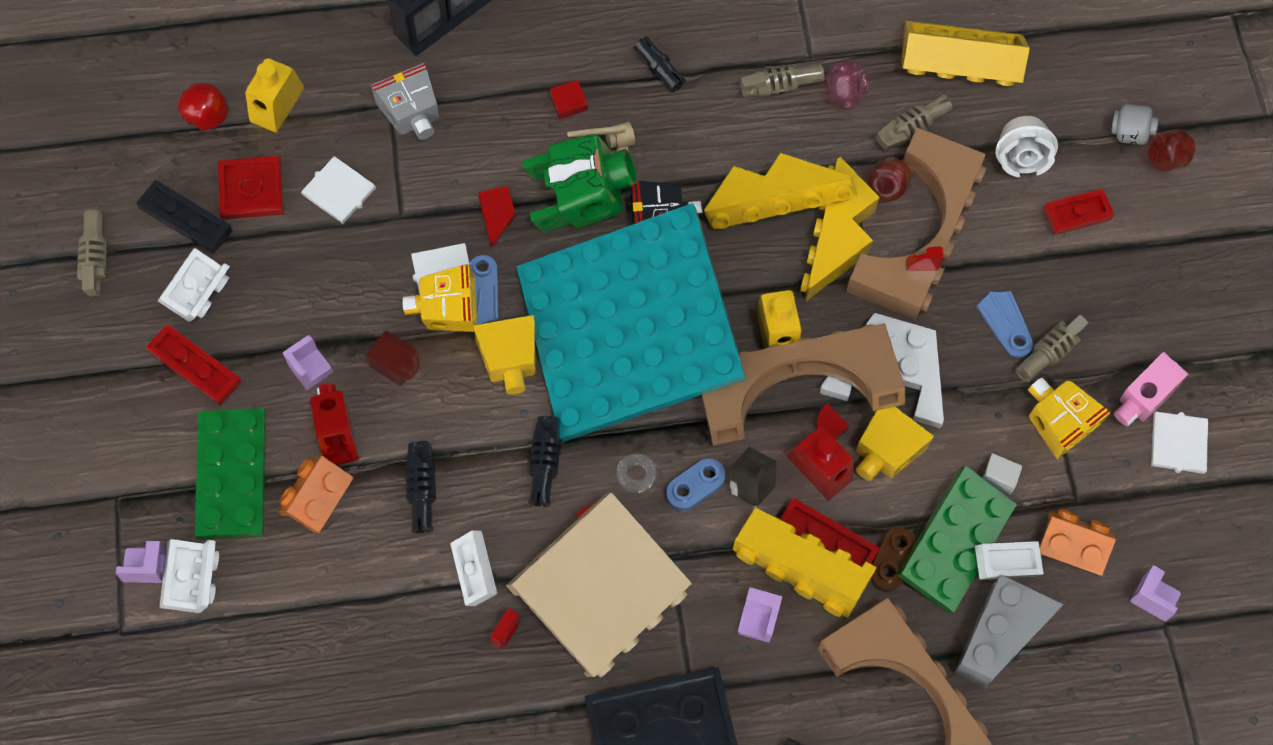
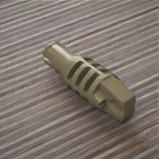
[740,63,824,97]
[875,94,953,151]
[77,210,107,297]
[1016,314,1089,383]

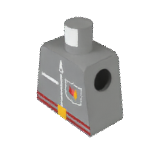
[371,63,439,140]

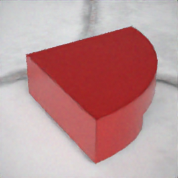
[906,246,944,271]
[816,403,849,440]

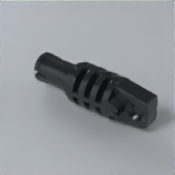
[529,416,561,507]
[406,441,437,534]

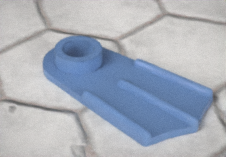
[469,255,499,324]
[976,291,1033,357]

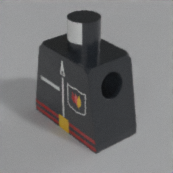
[630,180,702,224]

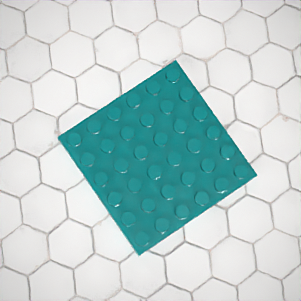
[516,203,747,442]

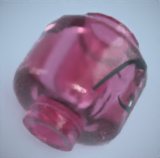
[826,61,868,107]

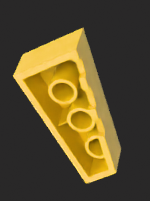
[733,508,877,618]

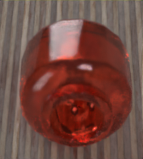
[1148,129,1196,171]
[868,157,911,201]

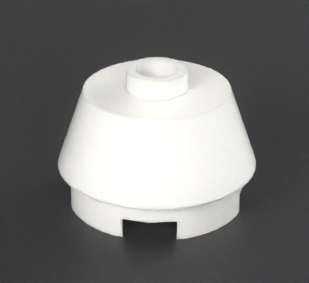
[996,116,1058,177]

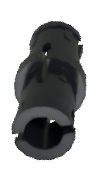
[634,36,686,92]

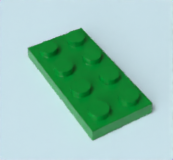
[195,408,266,540]
[896,466,1017,613]

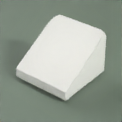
[982,453,1022,495]

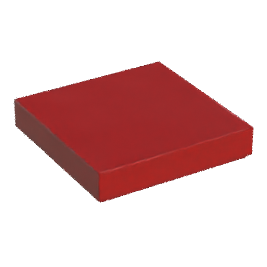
[218,155,284,220]

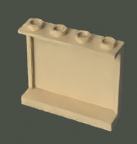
[506,492,692,677]

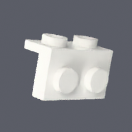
[158,248,230,322]
[159,539,219,613]

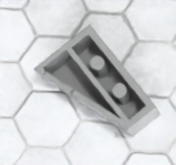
[954,574,1064,688]

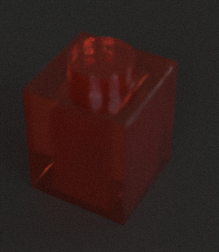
[366,330,420,387]

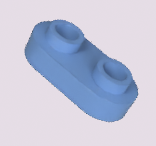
[666,459,726,512]

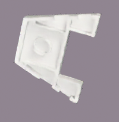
[820,313,944,428]

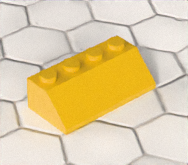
[901,20,1030,86]

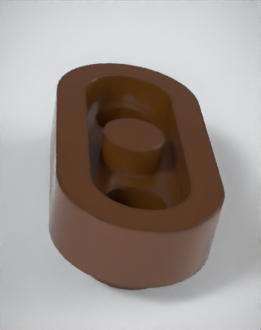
[870,527,916,592]

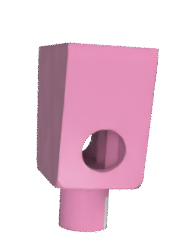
[1114,352,1188,427]

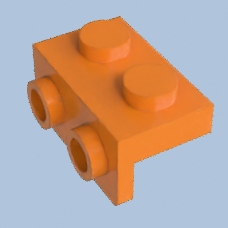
[277,456,354,533]
[1039,509,1116,576]

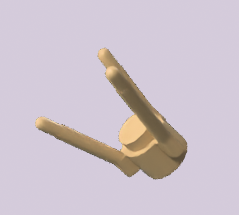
[567,122,635,152]

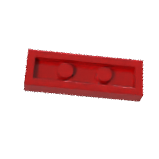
[145,324,242,406]
[780,497,880,567]

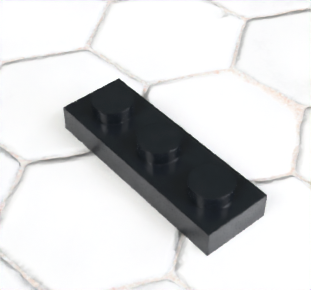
[136,180,233,254]

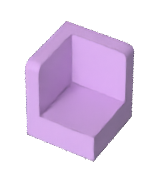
[283,335,333,390]
[115,541,166,583]
[1130,565,1181,622]
[738,587,782,643]

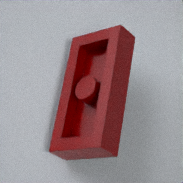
[1043,188,1115,235]

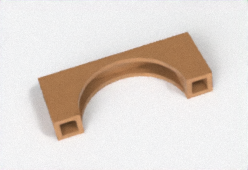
[846,127,987,320]
[817,598,992,745]

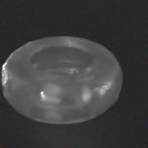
[616,453,657,493]

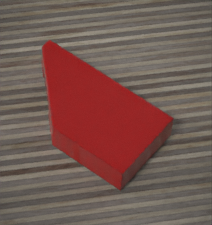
[478,186,515,247]

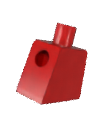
[310,383,359,466]
[787,426,853,501]

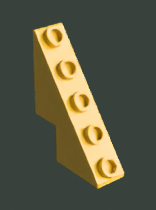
[704,153,858,230]
[800,157,880,301]

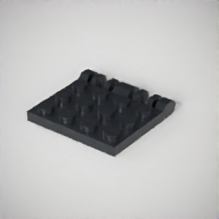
[585,667,738,745]

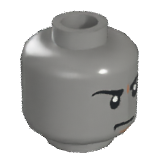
[1112,104,1159,145]

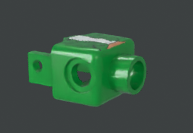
[522,134,637,233]

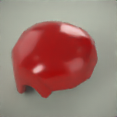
[177,83,229,131]

